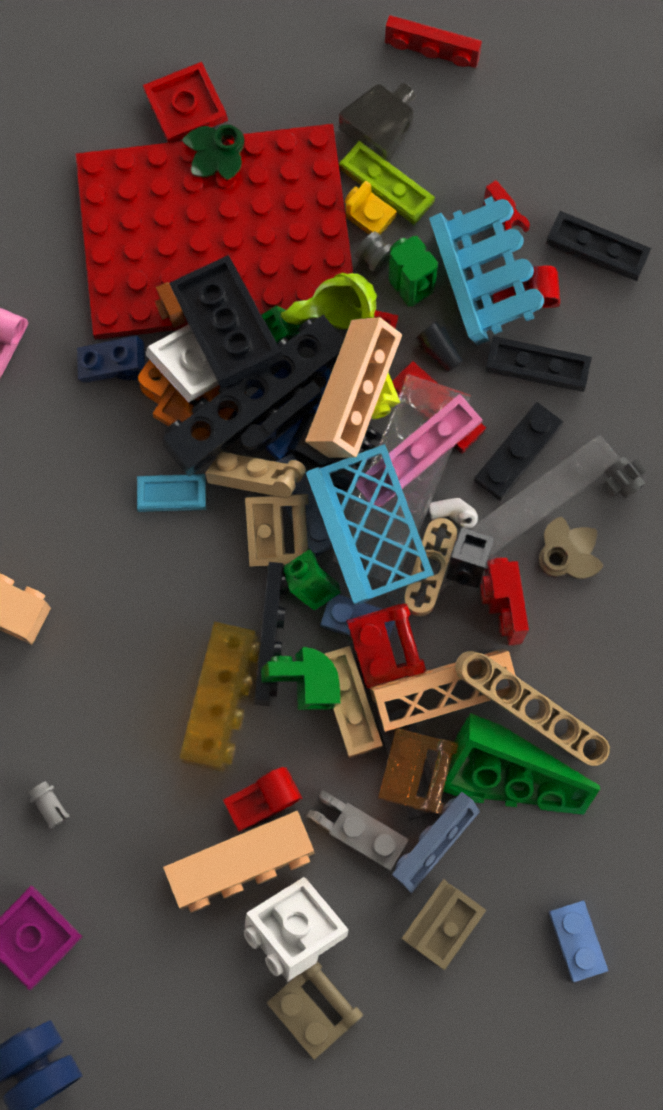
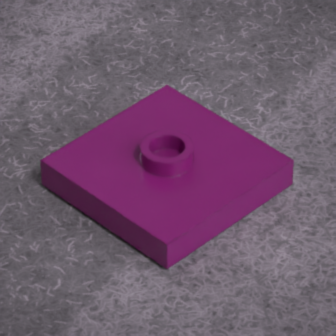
[0,885,83,990]

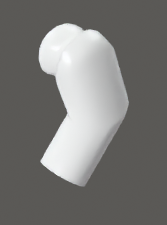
[428,498,478,529]

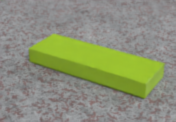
[339,141,435,225]

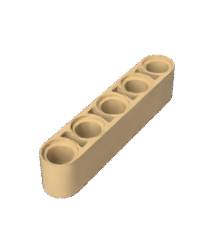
[455,651,610,766]

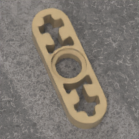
[404,518,457,616]

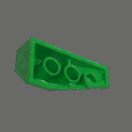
[439,713,600,815]

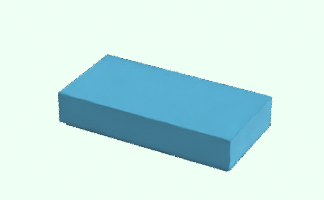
[137,474,206,512]

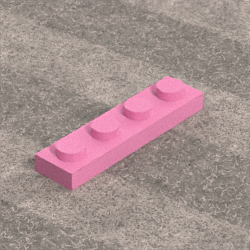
[356,394,482,508]

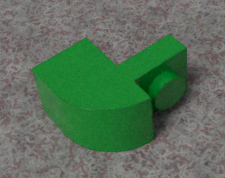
[261,647,341,710]

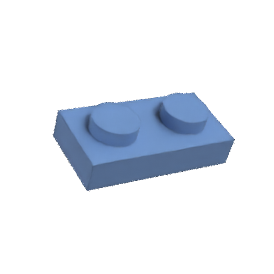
[320,595,395,638]
[549,900,608,982]

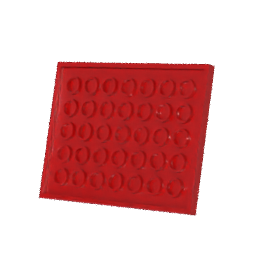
[76,124,354,340]

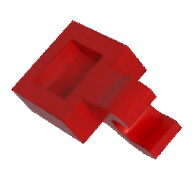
[483,180,530,233]

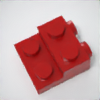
[479,558,529,646]

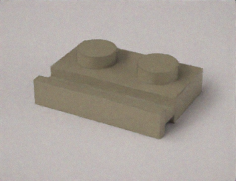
[401,879,486,970]

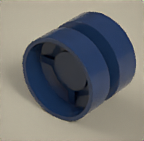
[0,1020,83,1110]

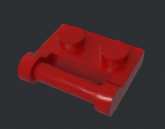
[346,603,426,688]

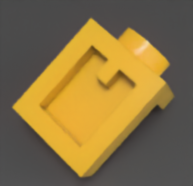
[345,181,397,235]

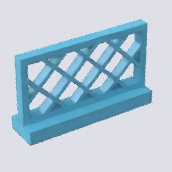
[306,444,434,605]

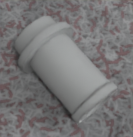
[28,781,70,829]

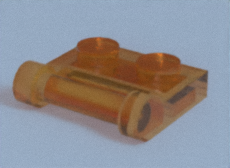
[378,728,458,814]

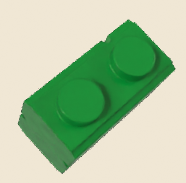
[388,236,438,307]

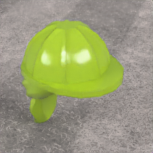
[280,273,377,330]

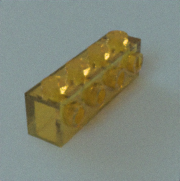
[179,621,260,772]

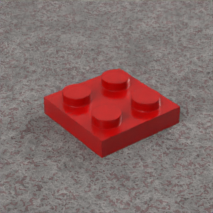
[142,62,228,143]

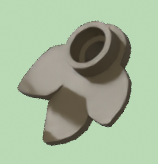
[538,516,604,579]

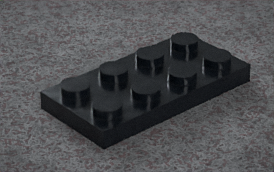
[169,255,284,389]

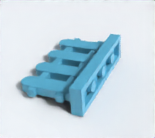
[429,196,544,346]

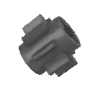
[603,456,647,499]

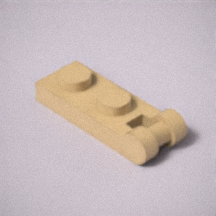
[205,452,306,498]

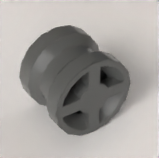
[355,231,392,274]

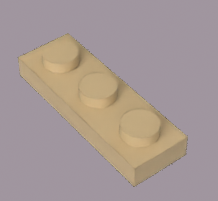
[325,646,383,758]

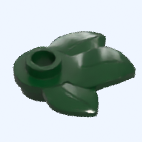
[183,124,245,180]

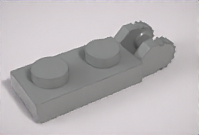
[306,790,409,871]

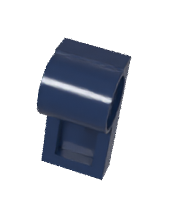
[77,336,145,383]

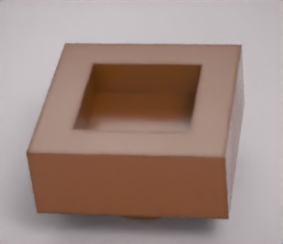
[154,282,186,328]

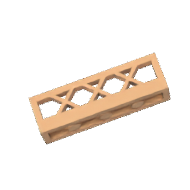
[369,649,516,732]

